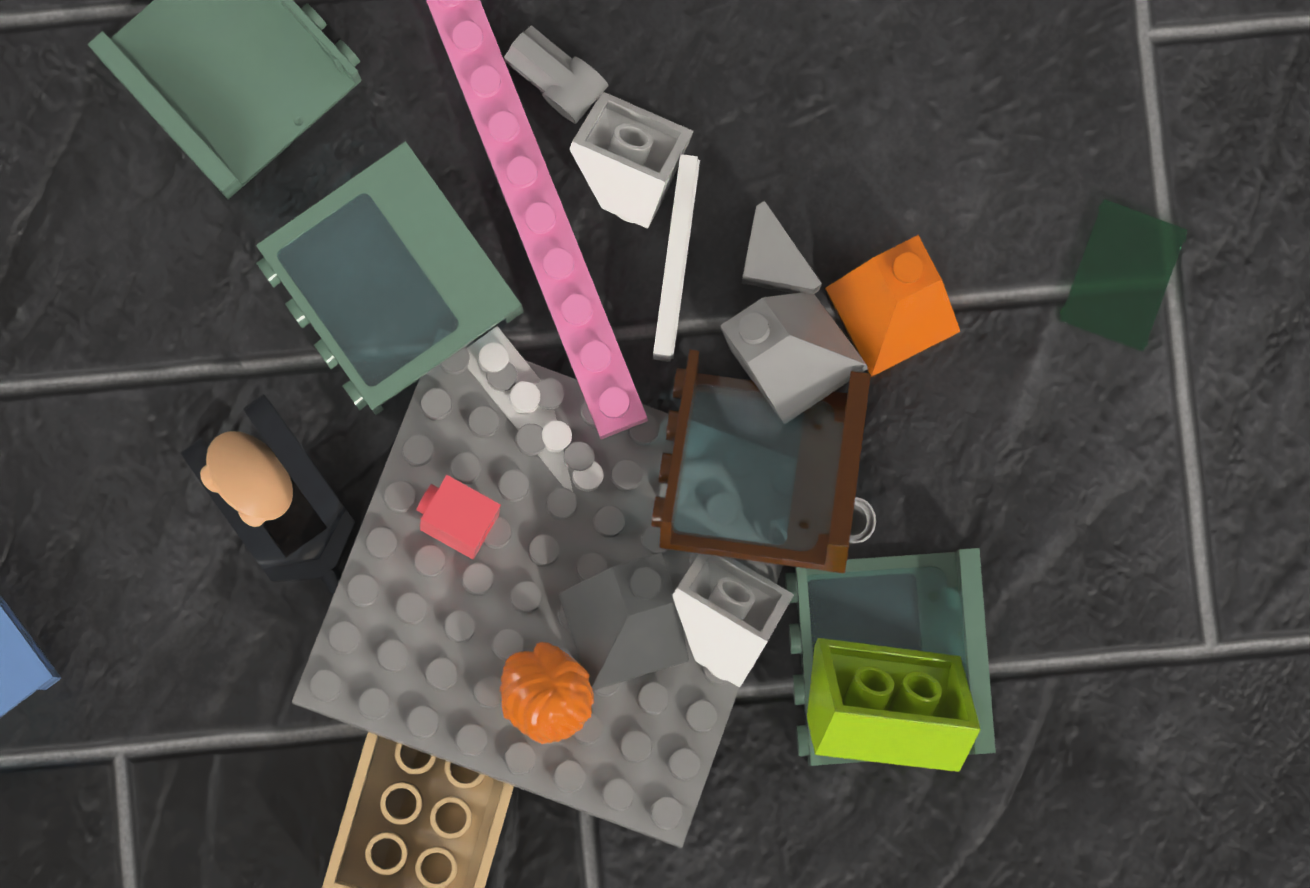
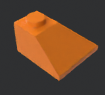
[825,235,960,377]

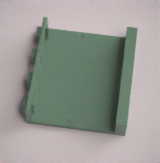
[88,0,362,200]

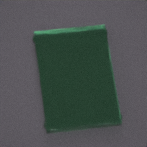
[1059,199,1188,352]

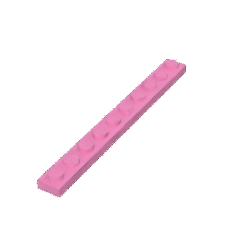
[426,0,648,440]

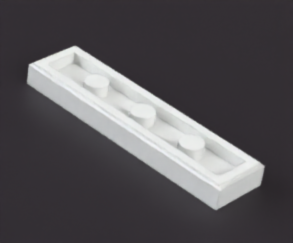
[653,154,700,362]

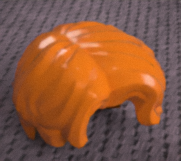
[500,642,594,744]

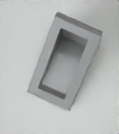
[741,201,822,295]

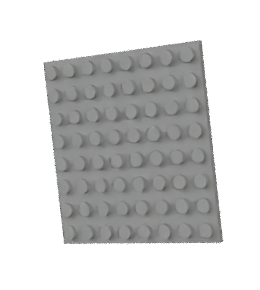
[292,329,797,848]

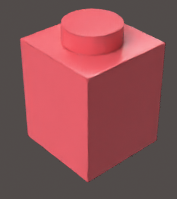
[416,475,501,560]

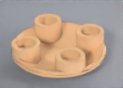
[200,431,293,527]

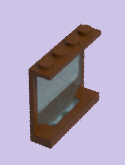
[651,349,871,573]

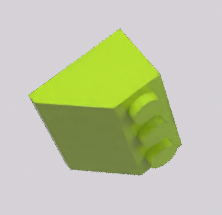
[807,638,981,772]

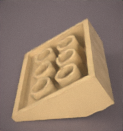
[322,732,514,888]

